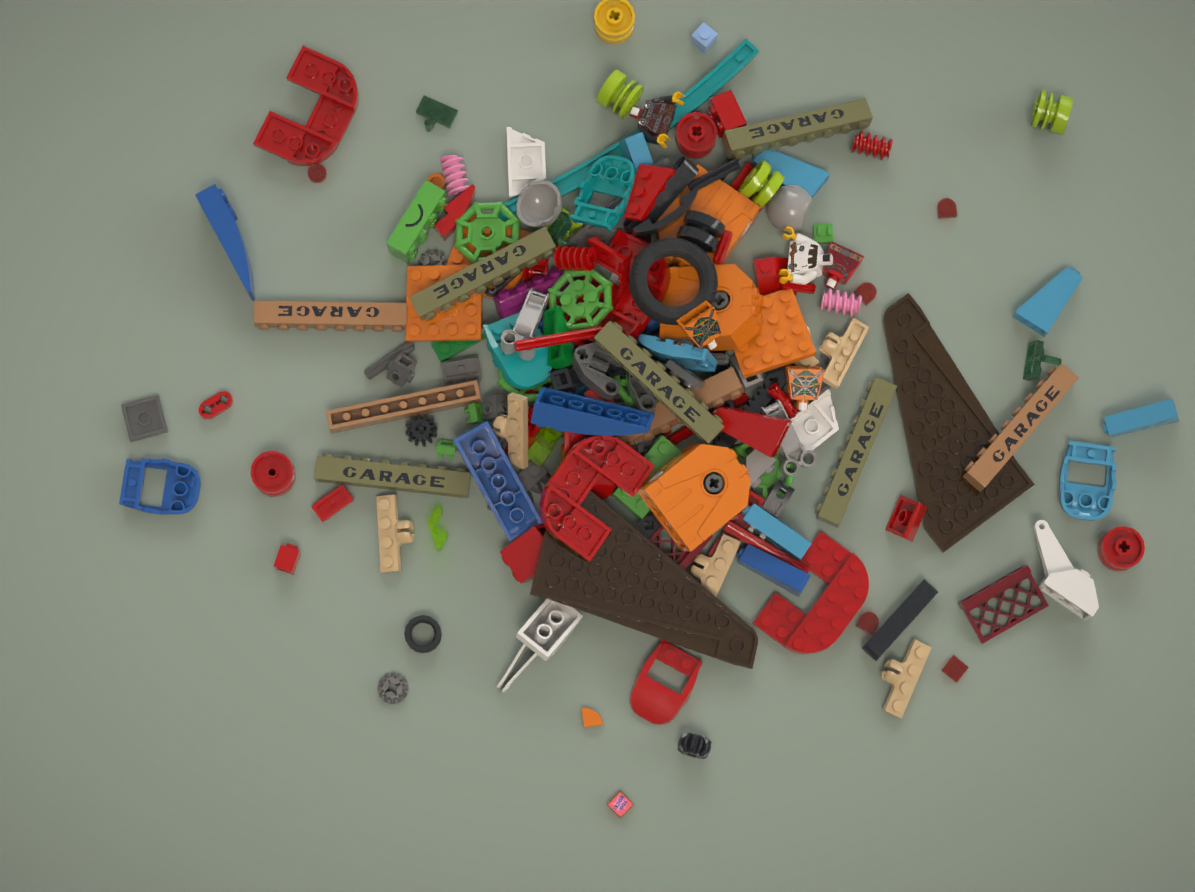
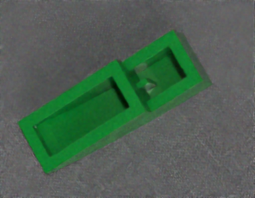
[543,305,572,370]

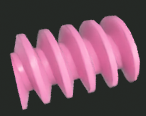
[440,155,470,197]
[820,288,862,318]

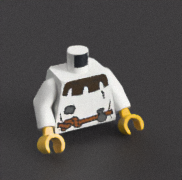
[779,226,833,285]

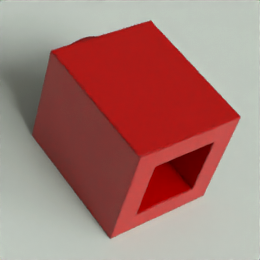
[273,543,301,575]

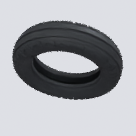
[629,238,718,325]

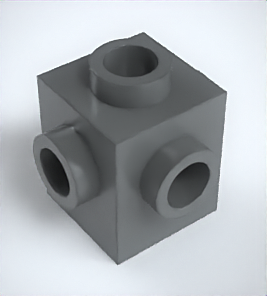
[386,353,417,387]
[482,394,508,424]

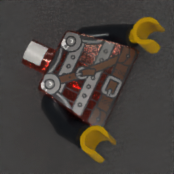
[630,91,685,148]

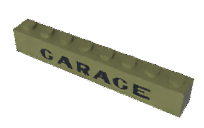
[722,98,873,159]
[409,227,556,321]
[593,321,724,445]
[815,377,897,528]
[314,454,471,498]

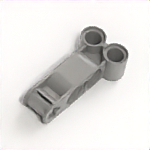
[500,288,550,361]
[760,399,817,476]

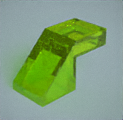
[528,427,562,468]
[427,506,449,552]

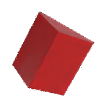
[885,495,928,542]

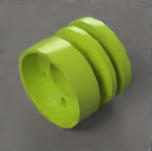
[596,69,644,119]
[1031,89,1073,135]

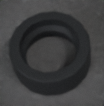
[404,615,442,653]

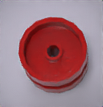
[675,112,717,159]
[250,451,296,497]
[1097,526,1145,572]

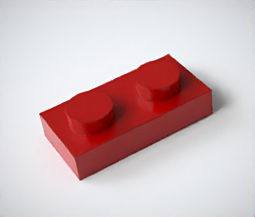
[311,484,354,523]

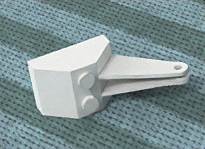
[1034,520,1099,621]
[496,599,583,693]

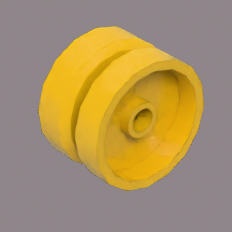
[594,0,635,44]

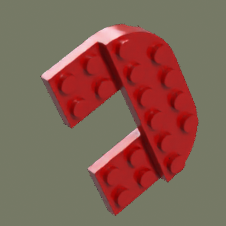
[253,46,359,166]
[565,229,671,343]
[539,435,655,561]
[753,531,869,655]

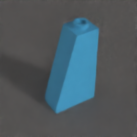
[618,132,654,174]
[752,150,830,198]
[1012,267,1083,337]
[1102,398,1180,438]
[742,504,812,561]

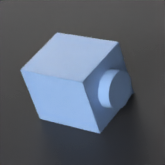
[691,22,718,54]

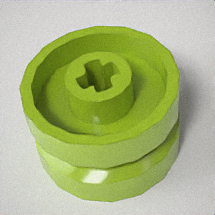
[738,160,785,208]

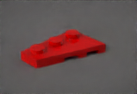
[624,164,676,222]

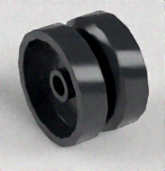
[677,210,725,254]

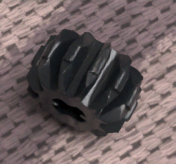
[405,414,438,447]
[677,733,712,759]

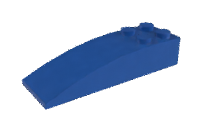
[195,184,255,301]
[531,387,655,436]
[452,421,543,542]

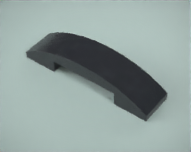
[632,188,698,237]
[548,363,627,391]

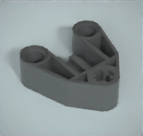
[572,342,622,401]
[627,359,685,413]

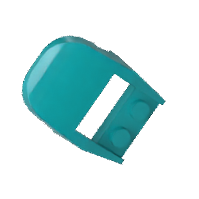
[569,155,636,232]
[482,310,552,389]

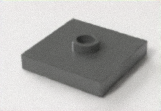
[121,395,168,442]

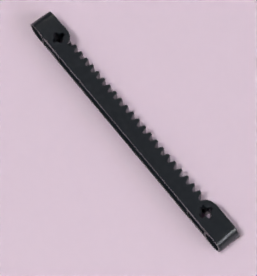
[634,363,795,539]

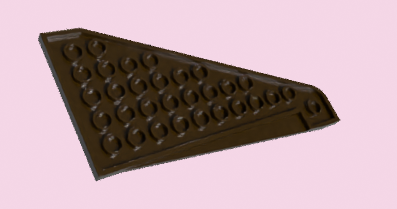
[883,293,1035,553]
[530,490,758,669]

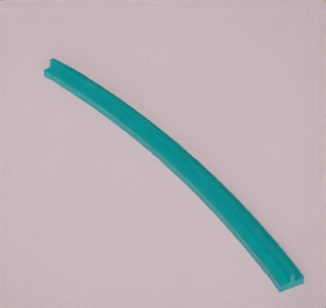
[498,39,759,222]

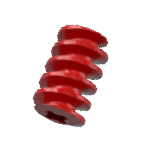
[851,131,893,161]
[554,246,598,271]

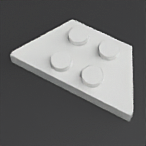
[506,127,546,199]
[790,389,839,451]

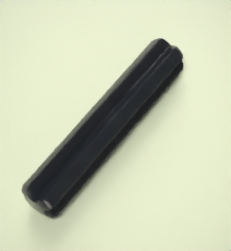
[688,159,740,191]

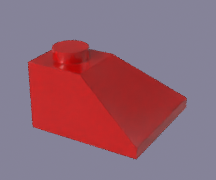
[752,257,797,296]

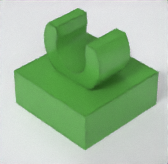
[813,224,833,244]
[464,403,486,424]
[436,439,457,461]

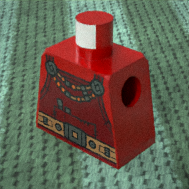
[822,241,864,290]

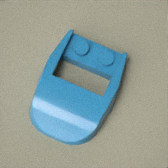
[638,334,718,372]
[1060,441,1117,521]

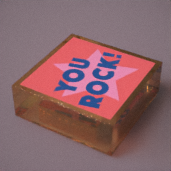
[607,791,634,819]

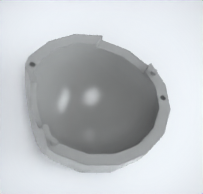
[516,180,562,228]
[766,184,812,233]

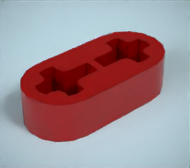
[199,391,233,420]

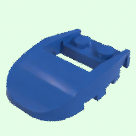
[119,458,201,514]

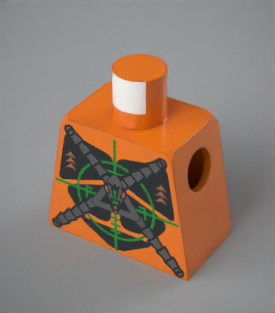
[676,300,722,350]
[785,365,824,410]

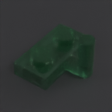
[416,95,458,132]
[548,211,579,248]
[1023,340,1062,381]

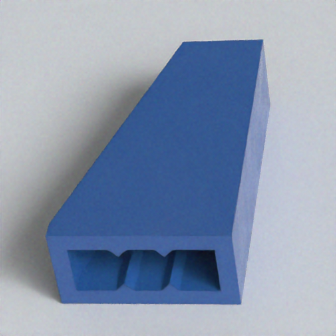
[737,544,811,597]

